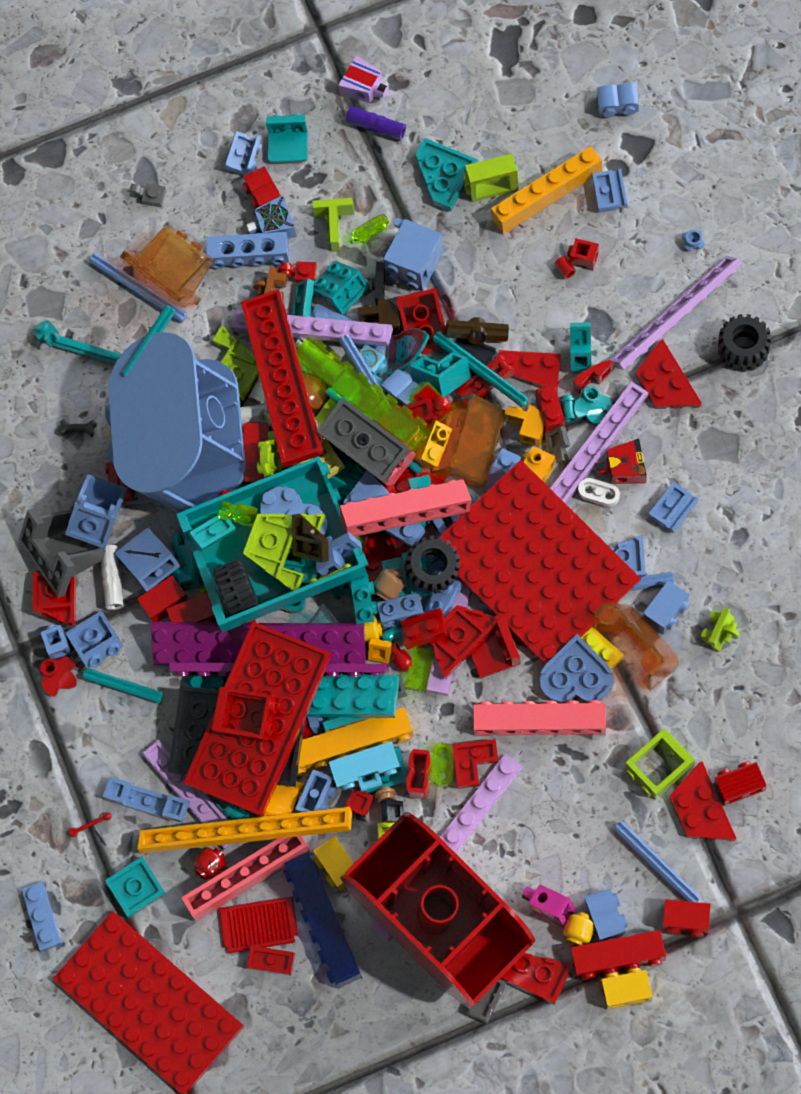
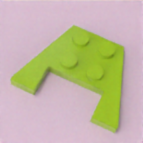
[212,326,259,400]
[243,514,325,591]

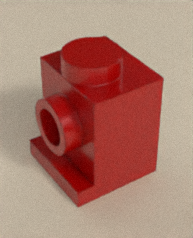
[567,238,599,271]

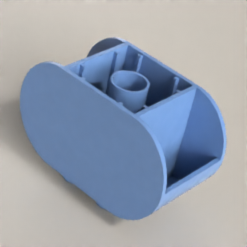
[105,332,245,513]

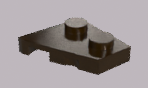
[292,513,329,563]

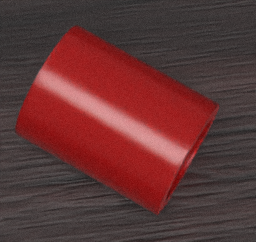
[554,256,576,279]

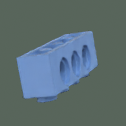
[207,232,289,269]

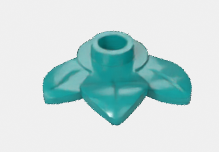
[574,386,613,425]

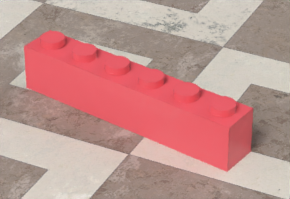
[339,479,471,537]
[474,700,606,736]
[181,836,310,922]

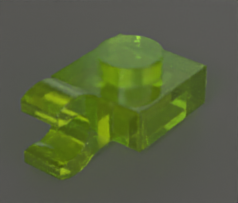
[218,501,258,527]

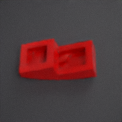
[573,360,613,394]

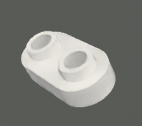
[578,478,620,507]

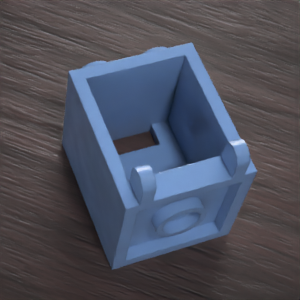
[383,218,444,291]
[65,474,127,549]

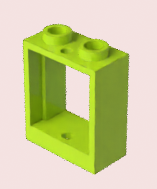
[463,153,519,202]
[625,728,695,800]

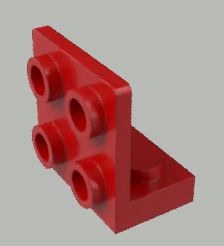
[471,618,521,679]

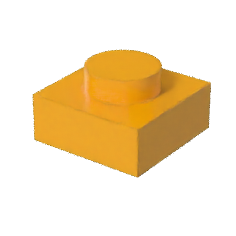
[368,638,392,664]

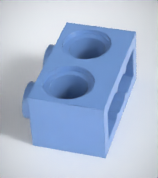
[377,593,423,630]

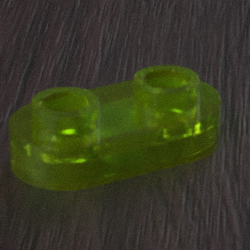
[351,214,389,243]
[431,742,454,787]

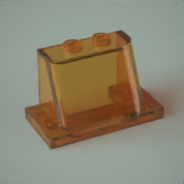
[120,225,215,305]

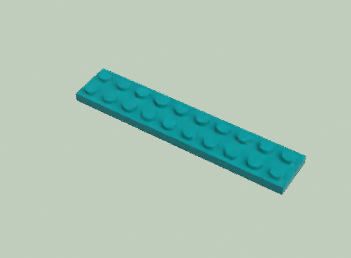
[187,674,400,718]

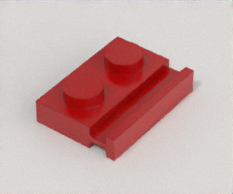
[401,608,447,650]

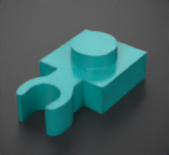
[31,320,60,347]

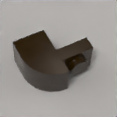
[358,298,401,336]

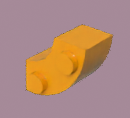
[264,782,304,816]

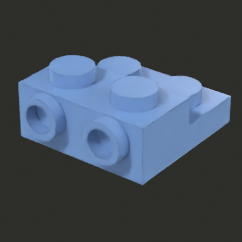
[65,610,124,669]

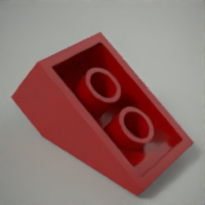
[396,287,446,355]

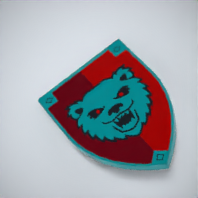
[387,328,430,377]

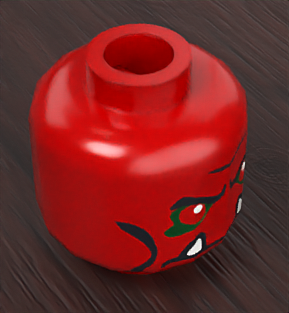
[193,847,226,881]

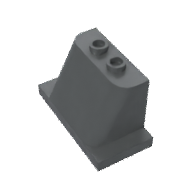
[18,509,106,597]

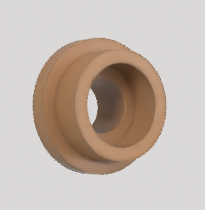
[374,786,396,805]

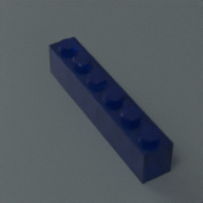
[283,852,363,988]

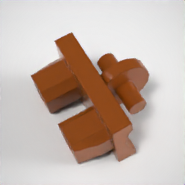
[253,267,288,300]

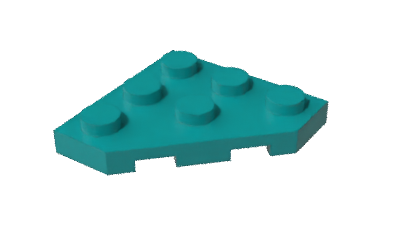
[415,138,478,211]

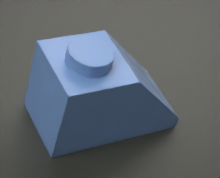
[483,448,521,493]

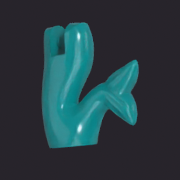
[158,532,202,590]

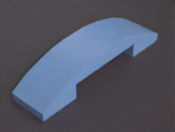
[102,777,190,822]

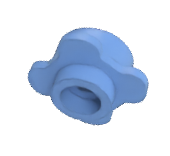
[682,230,705,251]

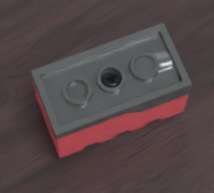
[317,397,416,486]

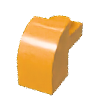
[504,405,544,448]

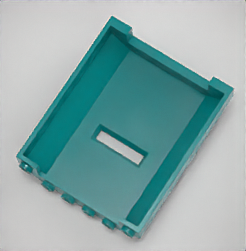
[176,456,368,632]

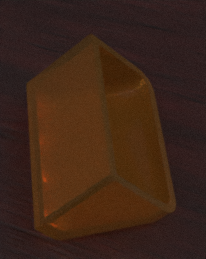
[430,394,505,488]

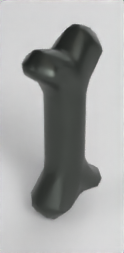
[57,419,97,437]

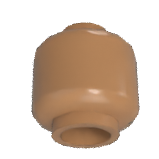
[374,568,406,601]

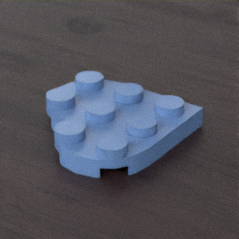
[260,487,327,550]
[540,634,615,703]

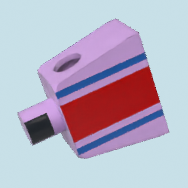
[338,56,389,103]

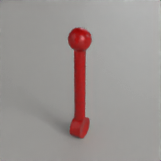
[69,812,112,837]

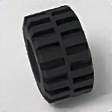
[718,314,771,372]
[404,536,460,594]
[213,559,259,616]

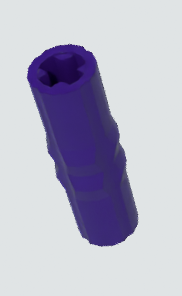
[346,106,407,140]

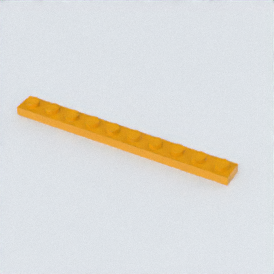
[137,807,352,854]

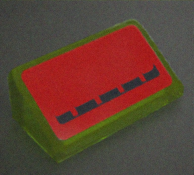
[408,381,455,422]

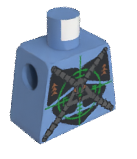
[246,196,297,238]

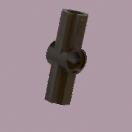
[445,317,509,345]

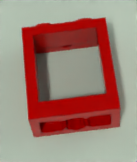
[212,687,278,742]

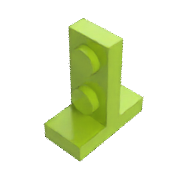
[312,198,354,252]

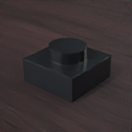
[381,799,404,823]

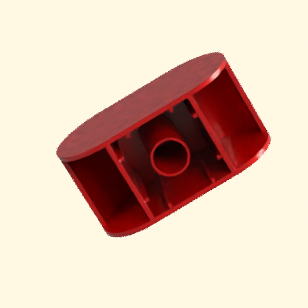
[340,812,536,1009]

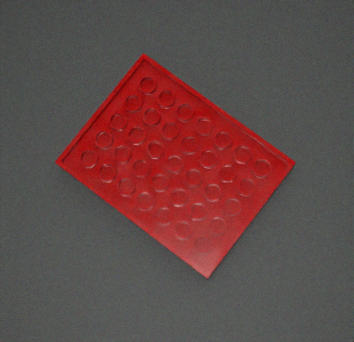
[437,460,641,665]

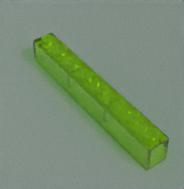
[297,336,430,452]

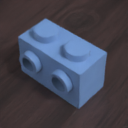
[295,769,337,813]

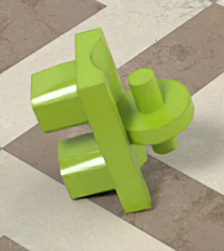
[701,608,740,652]

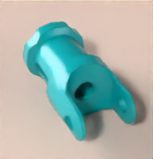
[215,801,254,820]

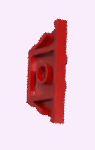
[636,339,702,409]
[32,570,76,627]
[430,605,502,679]
[669,761,737,842]

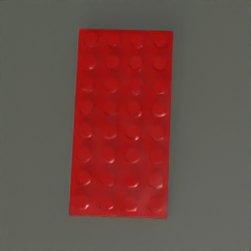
[183,621,332,817]
[52,911,245,1094]

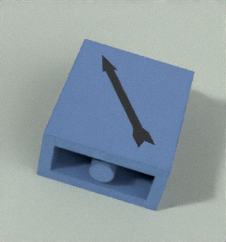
[115,527,180,592]

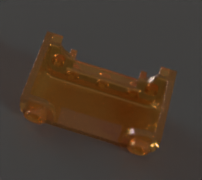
[593,603,679,691]

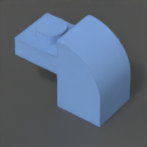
[315,532,362,576]

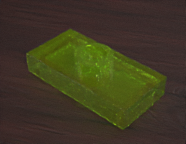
[405,647,434,693]

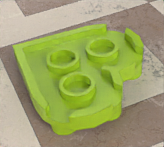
[257,431,293,478]

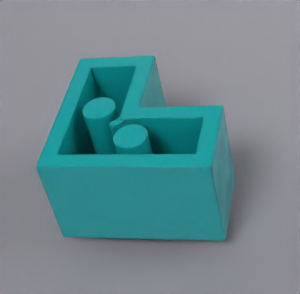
[409,352,471,397]

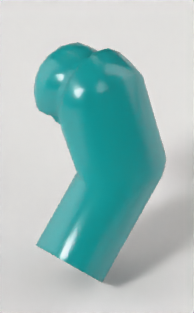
[381,626,403,643]

